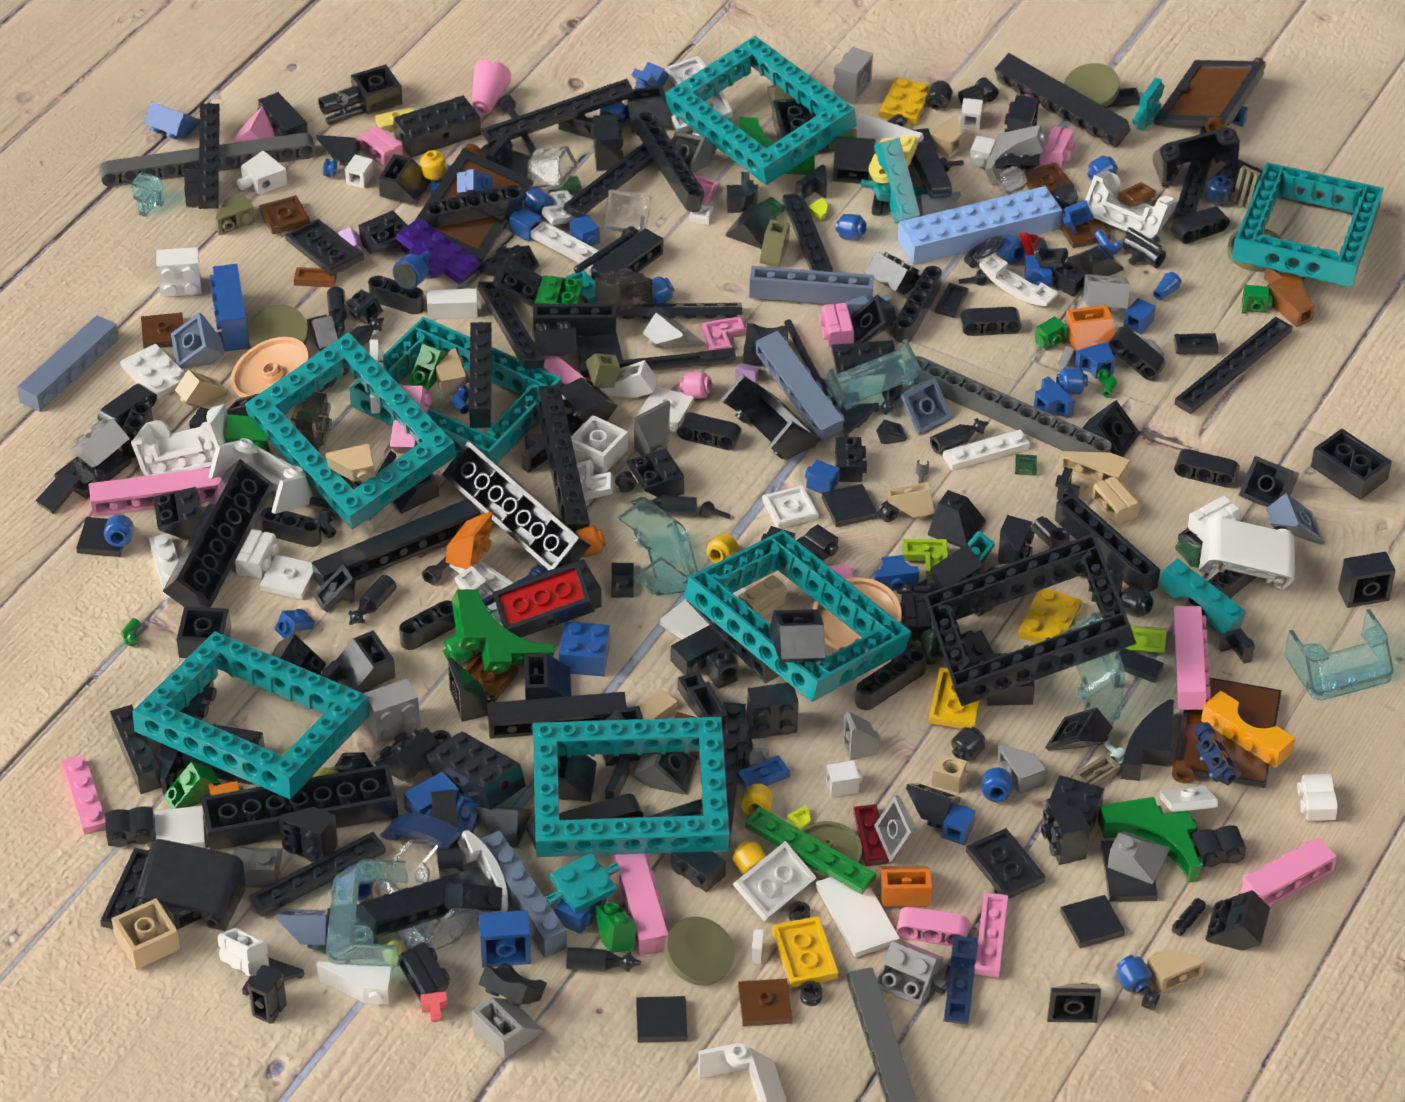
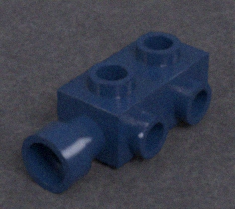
[1194,722,1241,786]

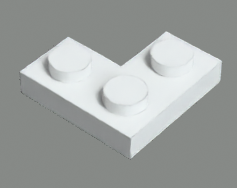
[542,190,587,226]
[577,460,614,500]

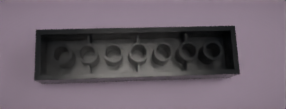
[441,441,591,570]
[163,459,274,608]
[201,764,399,850]

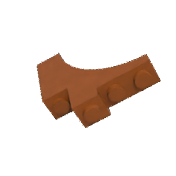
[1264,247,1319,327]

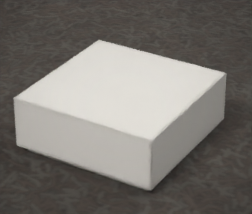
[689,205,713,225]
[751,929,764,964]

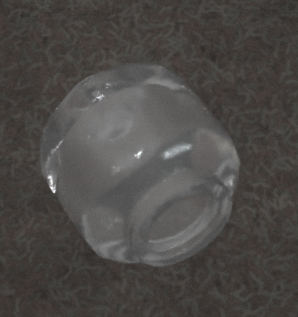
[996,166,1027,195]

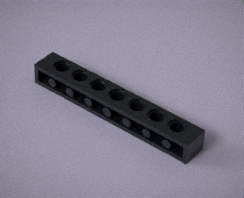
[536,385,590,532]

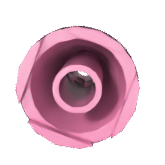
[472,59,512,114]

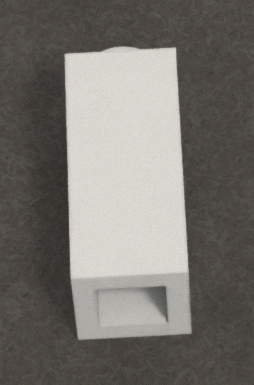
[427,289,481,319]

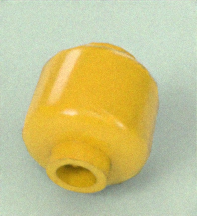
[420,150,448,181]
[707,533,739,563]
[741,784,774,817]
[733,840,767,875]

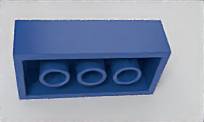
[210,264,249,352]

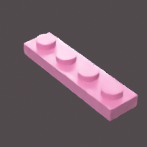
[62,755,106,835]
[974,892,1008,978]

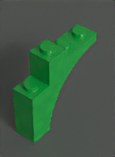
[738,117,815,178]
[452,589,555,674]
[1098,797,1203,882]

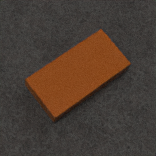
[1117,182,1156,207]
[294,267,337,288]

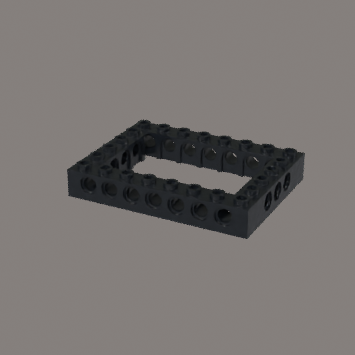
[924,533,1137,706]

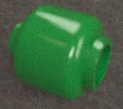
[442,634,477,665]

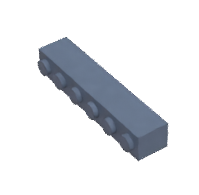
[749,266,874,304]
[17,315,119,412]
[756,331,845,442]
[480,831,567,958]

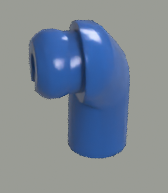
[452,386,469,414]

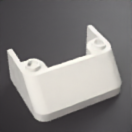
[209,438,313,514]
[698,1043,787,1102]

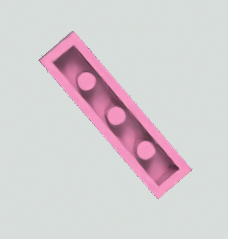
[1241,838,1337,906]

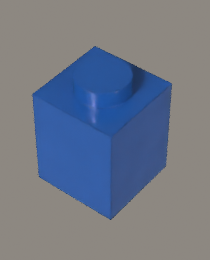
[509,207,541,242]
[570,215,600,246]
[1123,298,1156,334]
[805,460,840,494]
[942,803,976,845]

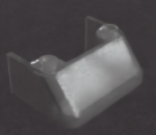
[372,839,481,950]

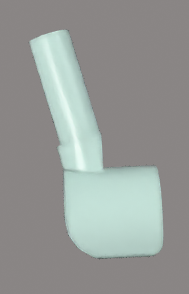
[1103,741,1125,765]

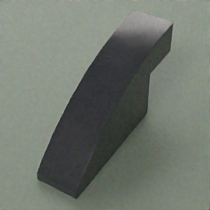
[1121,699,1174,781]

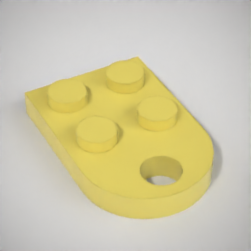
[869,136,919,183]

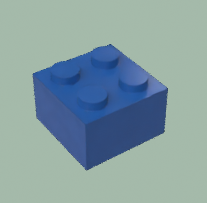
[559,621,610,677]
[479,910,531,968]

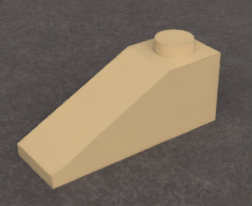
[1059,451,1130,483]

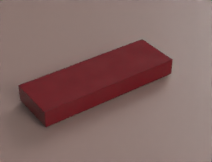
[853,804,889,866]

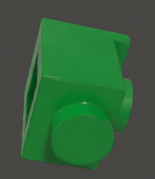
[1241,285,1272,314]
[1035,316,1069,350]

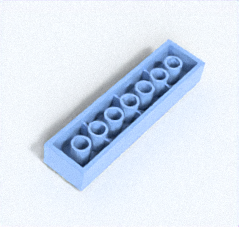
[898,186,1062,265]

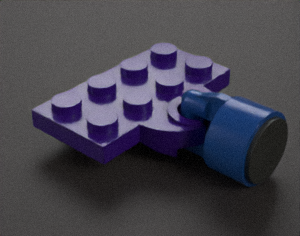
[393,218,483,289]

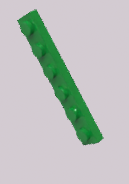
[745,807,876,895]

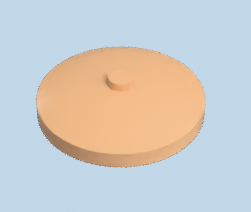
[230,337,311,398]
[812,577,902,653]

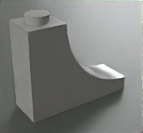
[985,125,1048,185]

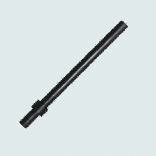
[784,319,831,398]

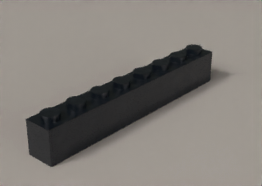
[994,52,1131,147]
[311,498,481,587]

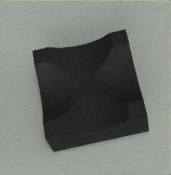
[743,323,789,365]
[478,963,547,1006]

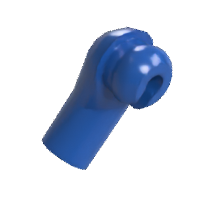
[1094,230,1123,254]

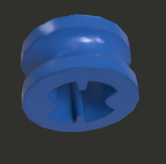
[323,159,337,177]

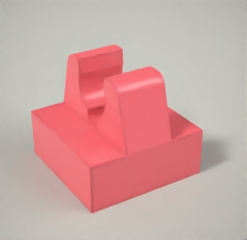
[421,991,447,1022]

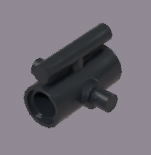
[318,86,364,125]
[1123,227,1166,268]

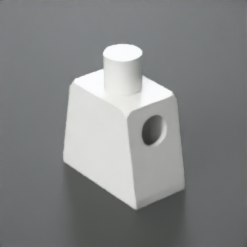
[236,151,287,194]

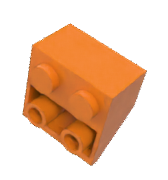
[1065,305,1114,356]
[445,512,494,570]
[879,865,932,907]

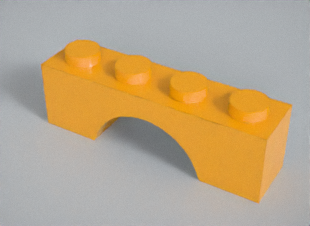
[1201,691,1295,768]

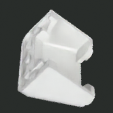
[1085,170,1179,238]
[131,404,228,476]
[1199,514,1295,591]

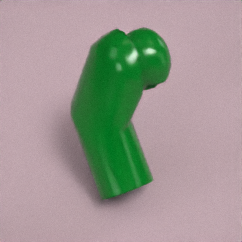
[1097,369,1117,398]
[121,618,141,646]

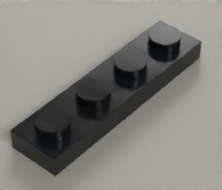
[100,847,149,929]

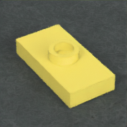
[375,108,414,131]

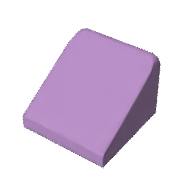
[338,227,363,252]
[735,363,762,382]

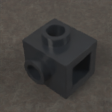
[346,289,383,324]

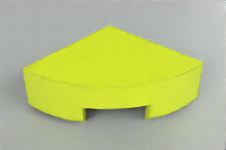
[808,198,827,221]
[787,805,811,830]

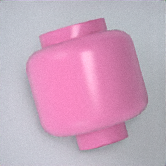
[680,371,712,399]

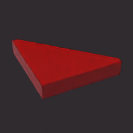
[1019,232,1045,255]

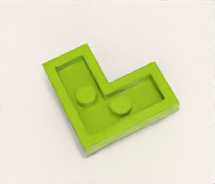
[902,539,948,577]

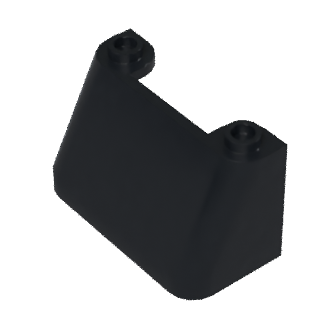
[1153,127,1240,187]
[133,839,246,931]

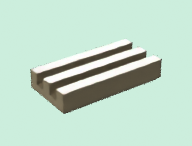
[1232,166,1261,209]
[1072,753,1122,787]

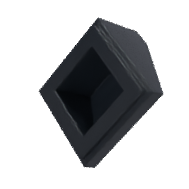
[876,419,907,444]

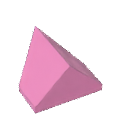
[233,107,276,143]

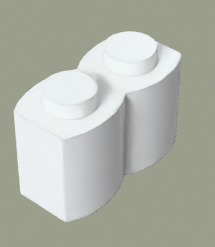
[1297,774,1337,821]

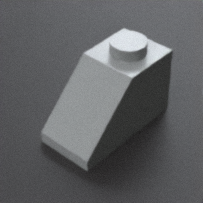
[843,712,880,760]
[997,745,1047,794]

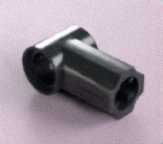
[958,77,999,106]
[1032,516,1070,549]

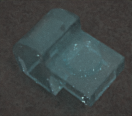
[131,172,164,217]

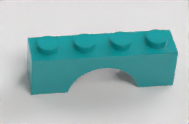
[874,138,920,223]
[1159,558,1246,635]

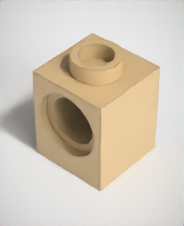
[932,754,969,793]

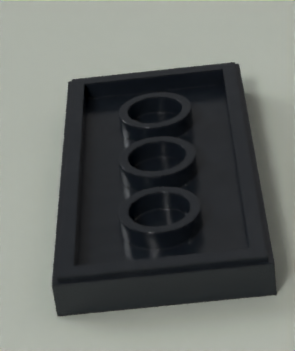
[285,219,364,276]

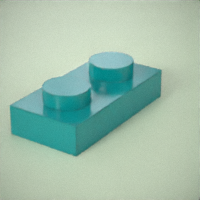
[566,270,605,304]

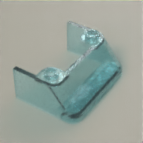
[825,339,921,410]
[619,497,698,596]
[1284,609,1394,701]
[1063,612,1125,721]
[326,859,408,967]

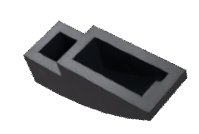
[677,670,728,719]

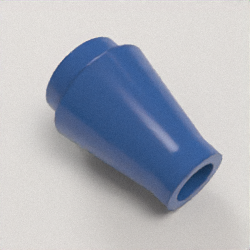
[1153,272,1182,300]

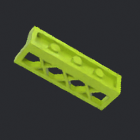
[1075,620,1167,653]

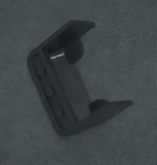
[720,374,821,460]

